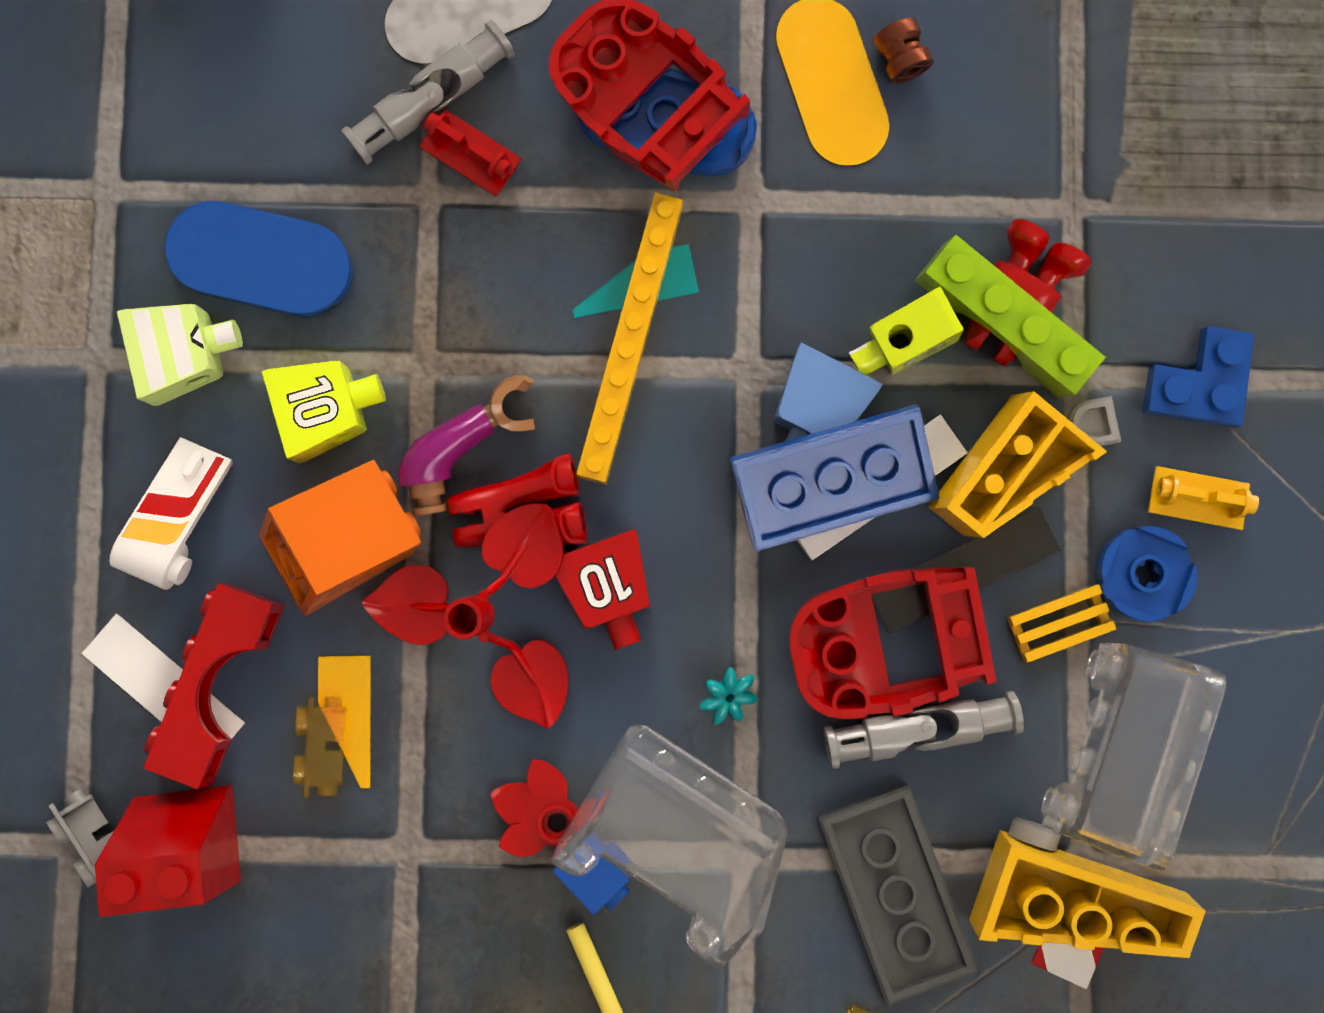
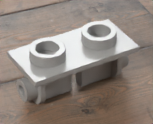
[46,789,114,888]

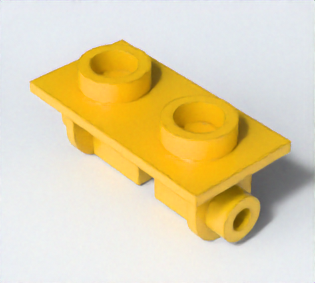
[1148,466,1259,530]

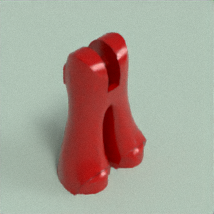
[446,453,588,547]

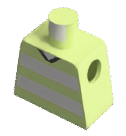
[117,304,243,406]

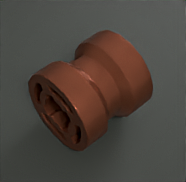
[873,17,934,84]

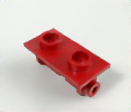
[419,109,522,197]

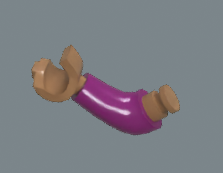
[398,375,535,515]

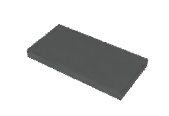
[817,784,979,1006]

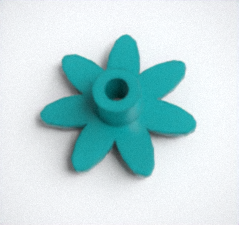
[699,667,758,725]

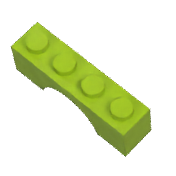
[914,235,1106,398]

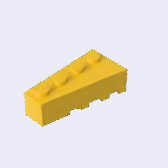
[969,830,1206,958]

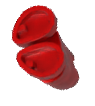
[964,219,1092,367]

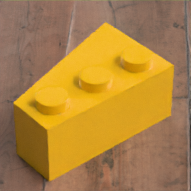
[928,391,1107,538]

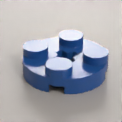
[1096,526,1198,622]

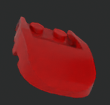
[549,0,750,191]
[789,566,997,719]

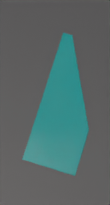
[573,244,699,318]

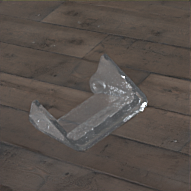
[550,725,787,969]

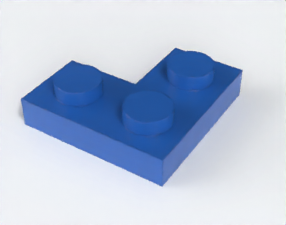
[1142,326,1254,428]

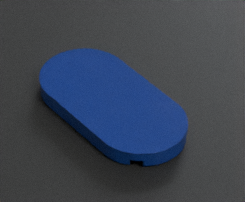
[578,68,757,177]
[165,201,353,317]

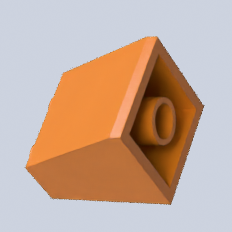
[258,460,421,617]

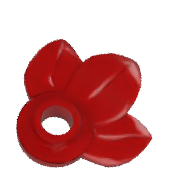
[490,759,582,857]

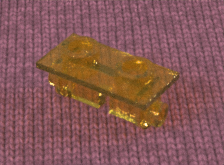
[293,695,346,798]

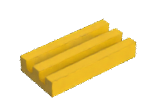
[1006,584,1117,663]

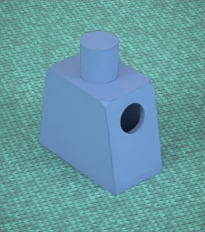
[773,342,882,442]

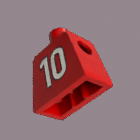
[555,529,650,650]

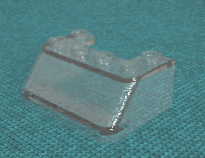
[1041,643,1226,872]

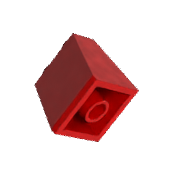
[95,785,241,917]

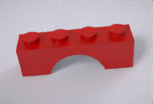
[143,583,285,790]

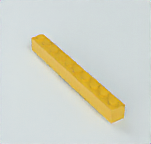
[576,192,683,485]

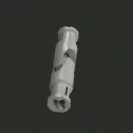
[341,20,515,165]
[823,691,1024,769]

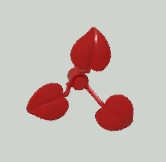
[362,503,569,729]

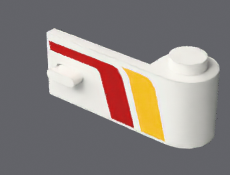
[109,437,233,590]

